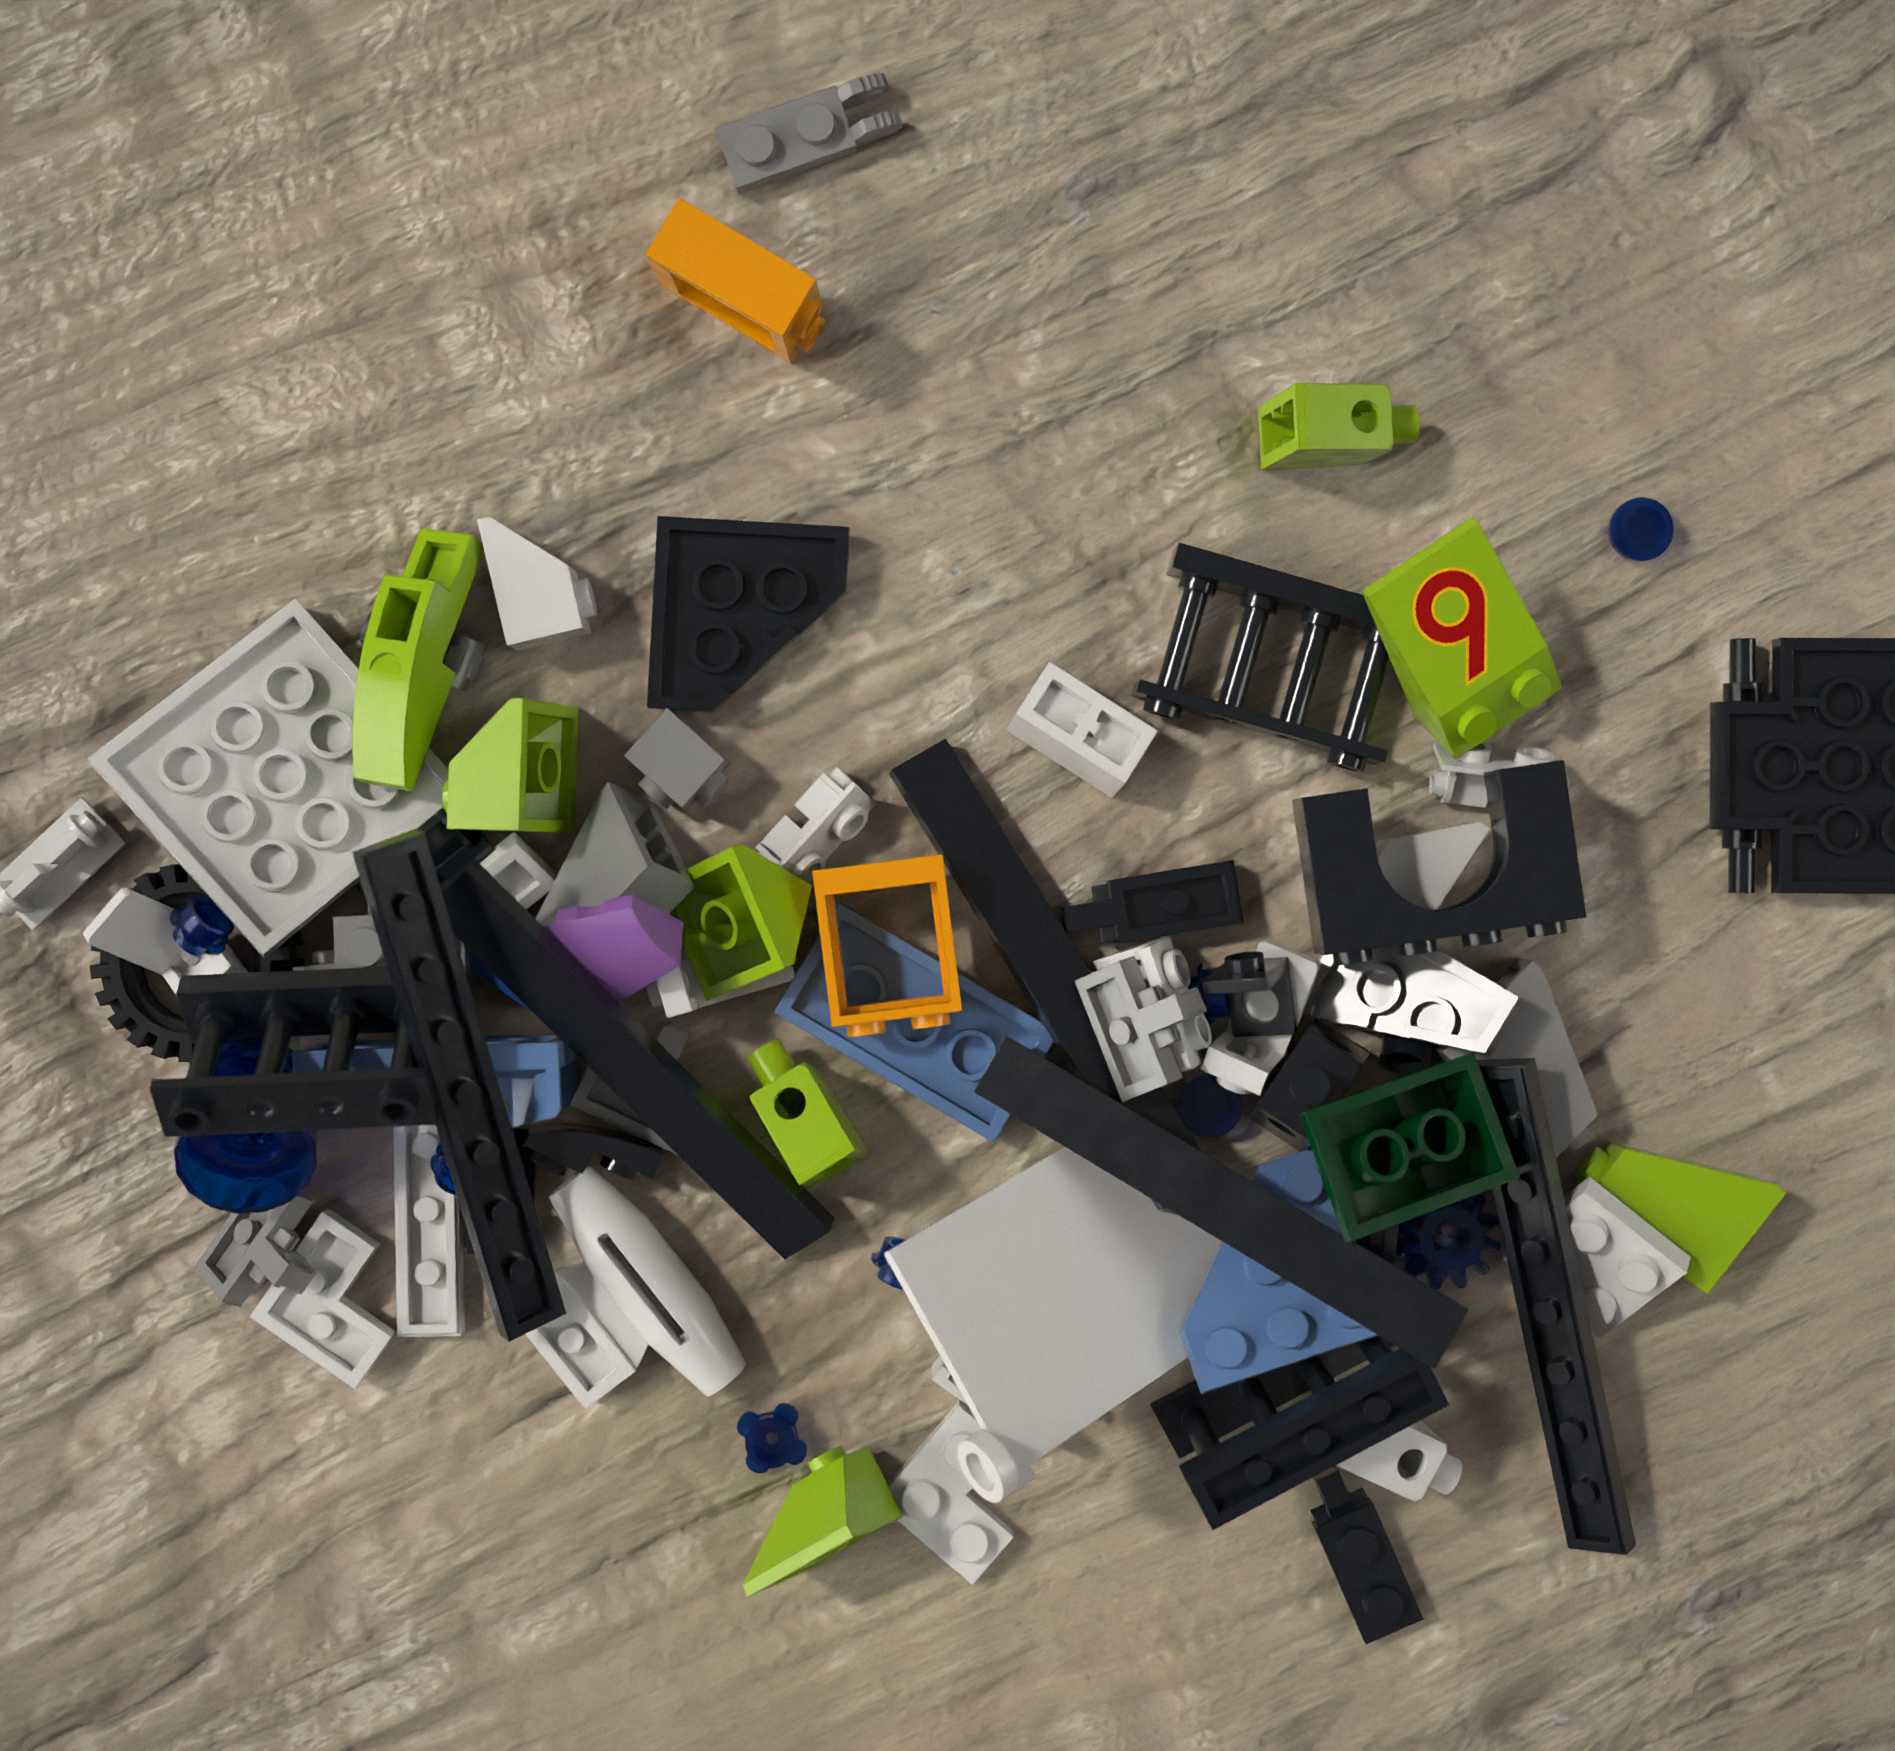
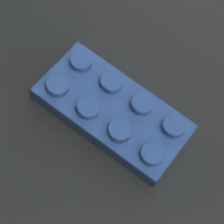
[773,902,1054,1143]

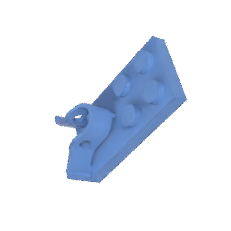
[292,1034,579,1127]

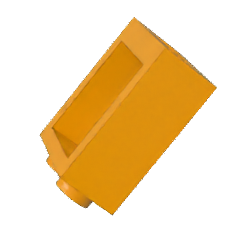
[645,198,825,363]
[812,854,962,1037]

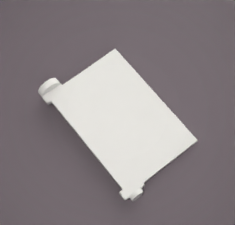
[884,1147,1221,1503]

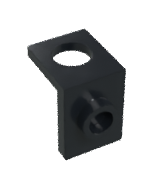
[1203,951,1297,1037]

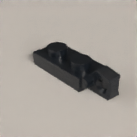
[1061,860,1244,943]
[1310,1466,1424,1645]

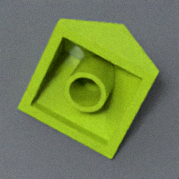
[670,843,812,1001]

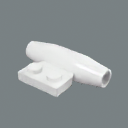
[526,1164,747,1409]

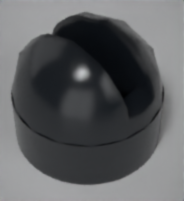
[1379,1034,1433,1074]

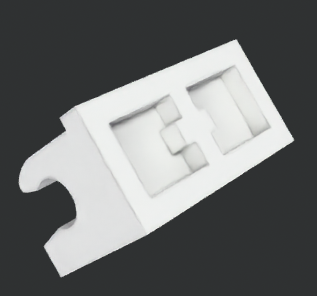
[1006,662,1158,798]

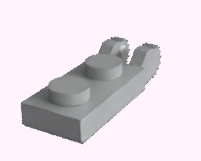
[715,72,903,194]

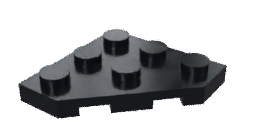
[647,516,850,713]

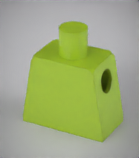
[1258,383,1420,470]
[747,1039,870,1187]

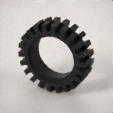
[90,864,305,1062]

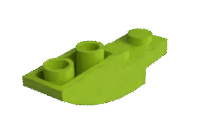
[352,528,484,792]

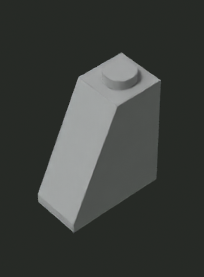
[536,782,694,926]
[1433,958,1598,1158]

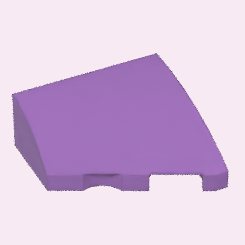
[543,894,683,1002]

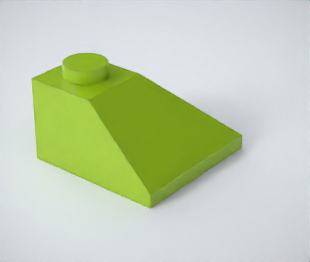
[442,698,579,834]
[742,1445,904,1597]

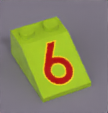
[1362,517,1562,760]

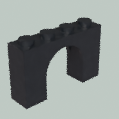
[1292,760,1587,965]

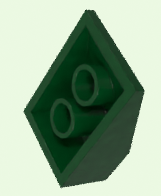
[1299,1052,1520,1243]

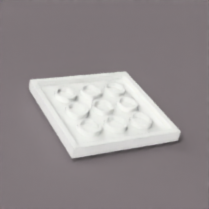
[87,599,449,959]

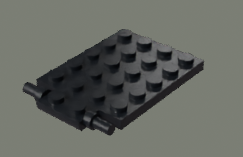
[1709,638,1895,894]

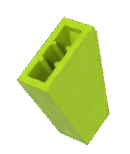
[1569,1141,1786,1294]

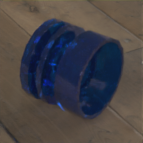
[174,1038,318,1214]

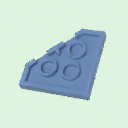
[1179,1148,1379,1394]

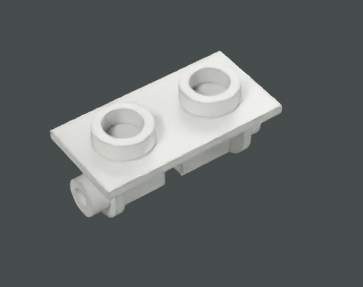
[1429,742,1570,808]
[755,767,877,884]
[0,797,127,931]

